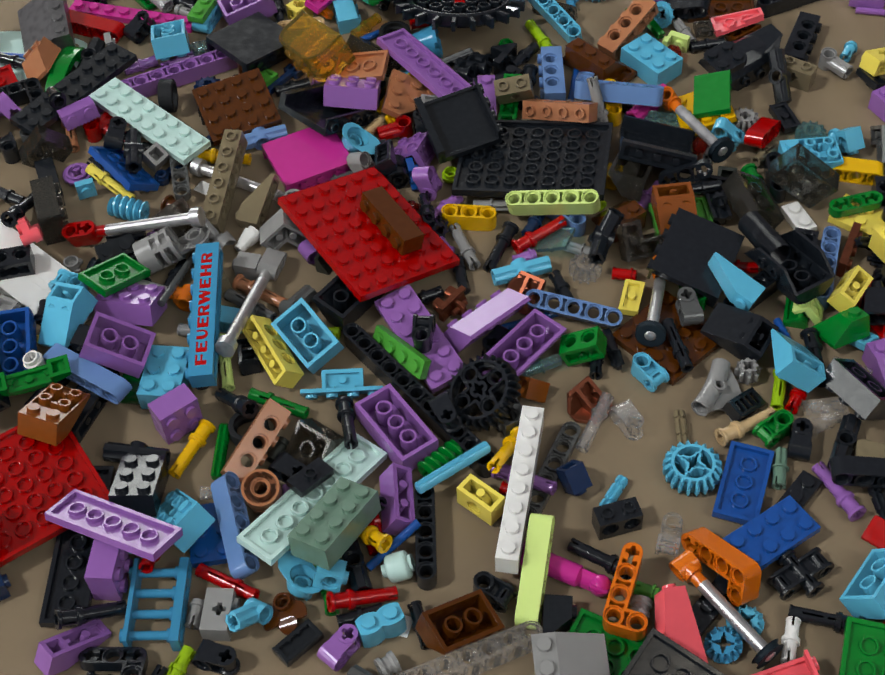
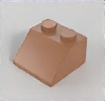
[22,37,61,81]

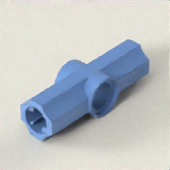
[244,124,288,150]

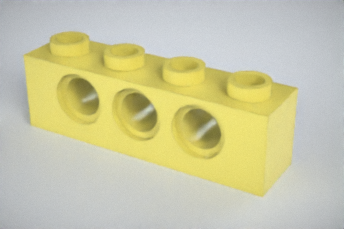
[242,315,304,389]

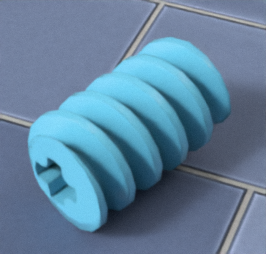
[107,194,150,221]

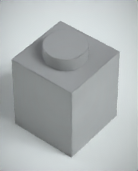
[142,142,169,173]
[232,251,262,281]

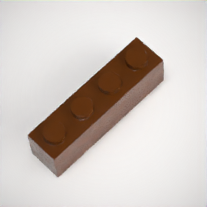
[360,186,424,255]

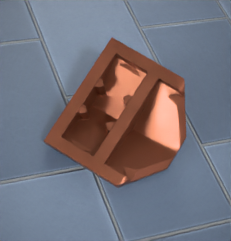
[506,270,546,316]
[567,376,615,426]

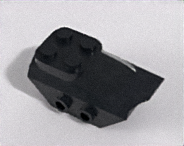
[698,24,783,91]
[744,229,835,304]

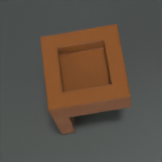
[518,375,550,403]

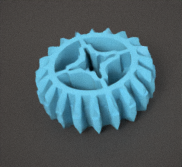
[662,440,723,497]

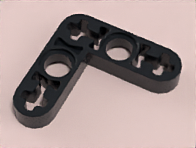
[78,647,149,675]

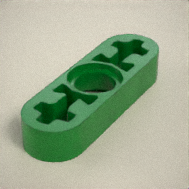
[828,191,883,218]

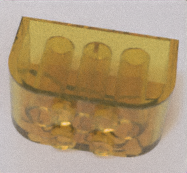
[279,10,356,82]

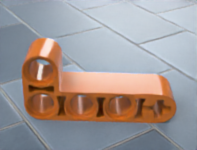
[681,527,762,607]
[602,542,648,641]

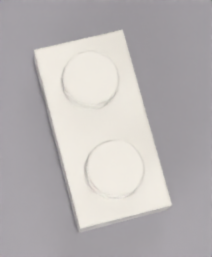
[780,201,818,231]

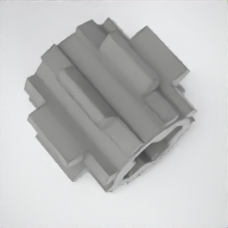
[734,358,761,385]

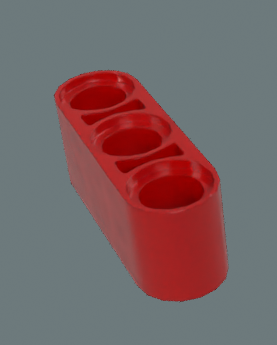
[744,117,781,149]

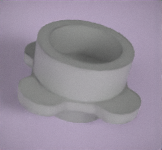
[63,255,83,273]

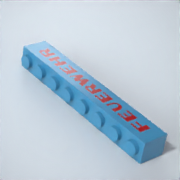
[185,242,224,388]

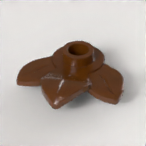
[264,592,307,636]

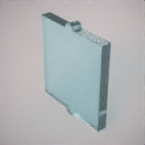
[536,227,576,253]

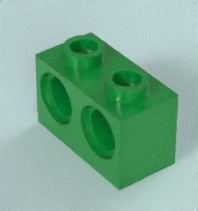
[559,326,607,367]

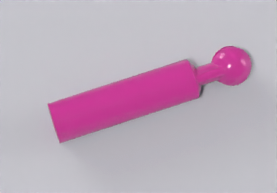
[520,541,612,597]

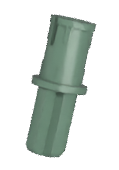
[771,447,789,490]

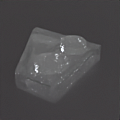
[801,397,850,439]

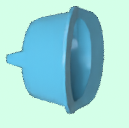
[342,122,381,155]
[278,551,322,601]

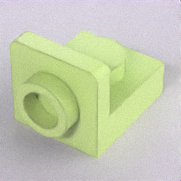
[662,30,690,53]
[792,298,824,325]

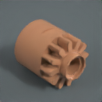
[241,469,283,513]

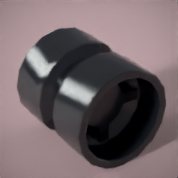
[385,154,410,190]

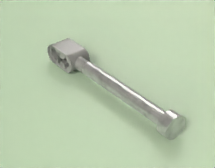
[189,157,300,201]
[215,247,287,357]

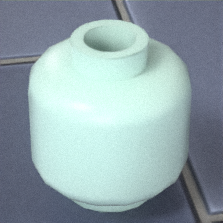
[381,550,416,583]

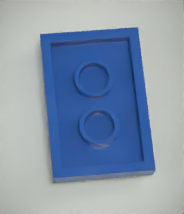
[190,503,228,568]

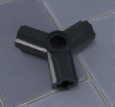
[587,208,624,265]

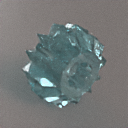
[794,120,827,139]

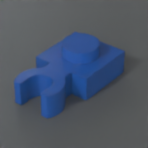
[405,157,419,191]

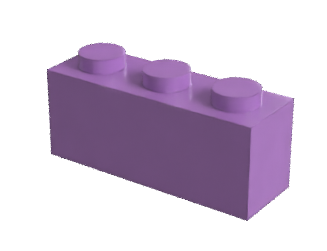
[379,463,415,536]

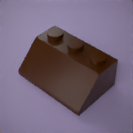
[565,37,627,80]
[415,589,505,655]

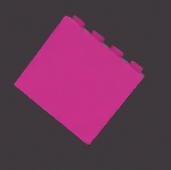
[261,127,352,192]

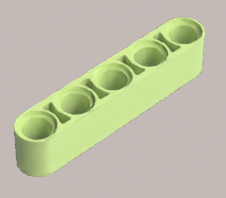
[505,189,601,216]
[514,513,555,629]

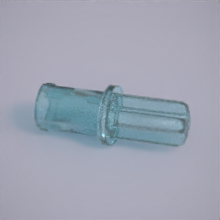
[522,354,562,377]

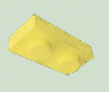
[618,279,645,316]

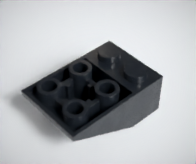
[94,233,152,282]
[700,302,779,361]

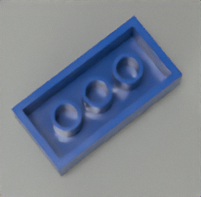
[0,307,37,375]

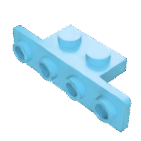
[300,368,384,400]

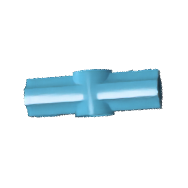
[491,255,552,286]

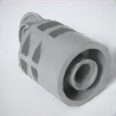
[132,225,210,276]

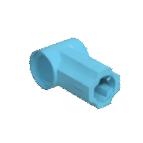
[225,597,274,632]

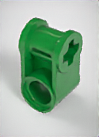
[752,409,794,449]

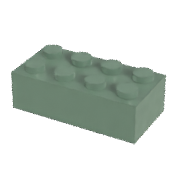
[287,477,381,571]

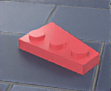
[710,7,764,37]

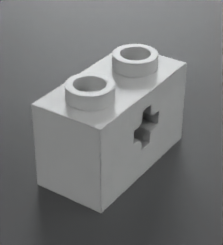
[199,587,240,642]

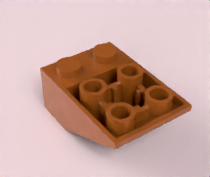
[651,182,697,243]
[17,382,90,446]

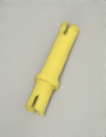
[85,163,136,198]

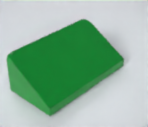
[783,297,809,329]

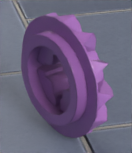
[63,163,91,186]

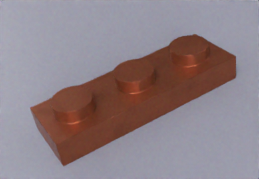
[836,222,863,277]

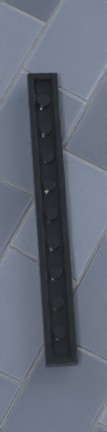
[692,470,823,637]

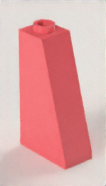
[654,583,709,664]

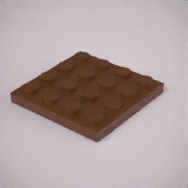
[192,68,282,146]
[612,291,719,386]

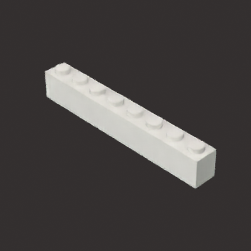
[495,405,544,575]

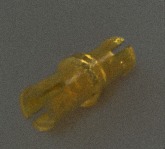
[350,13,382,39]

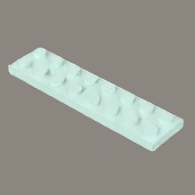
[88,77,211,166]
[237,433,387,566]

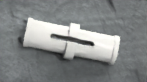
[780,616,801,664]

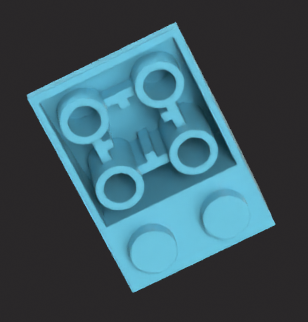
[777,136,844,182]
[38,282,98,348]
[771,329,826,393]
[154,489,216,553]

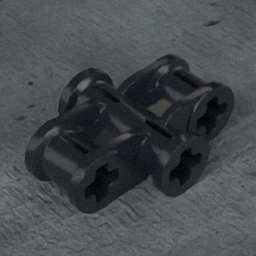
[453,52,493,82]
[767,547,835,601]

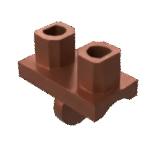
[432,285,468,322]

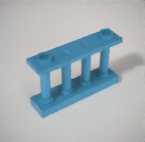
[119,557,193,651]

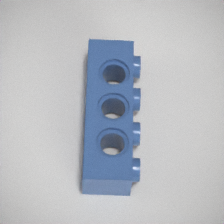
[537,46,566,101]

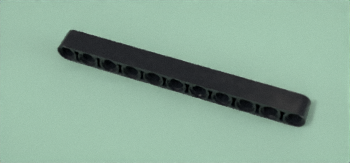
[343,323,494,478]

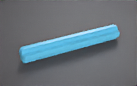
[414,441,491,494]

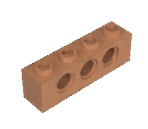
[597,0,659,60]
[522,99,598,123]
[220,398,291,484]

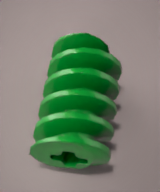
[417,439,463,477]

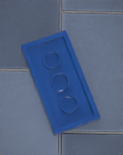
[88,146,160,192]
[712,440,775,525]
[722,495,821,570]

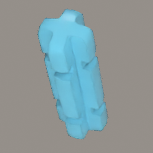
[599,475,628,506]

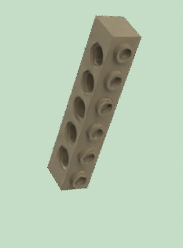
[203,129,248,234]

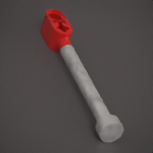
[62,207,206,247]

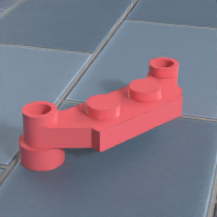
[16,216,45,246]

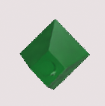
[812,306,870,350]

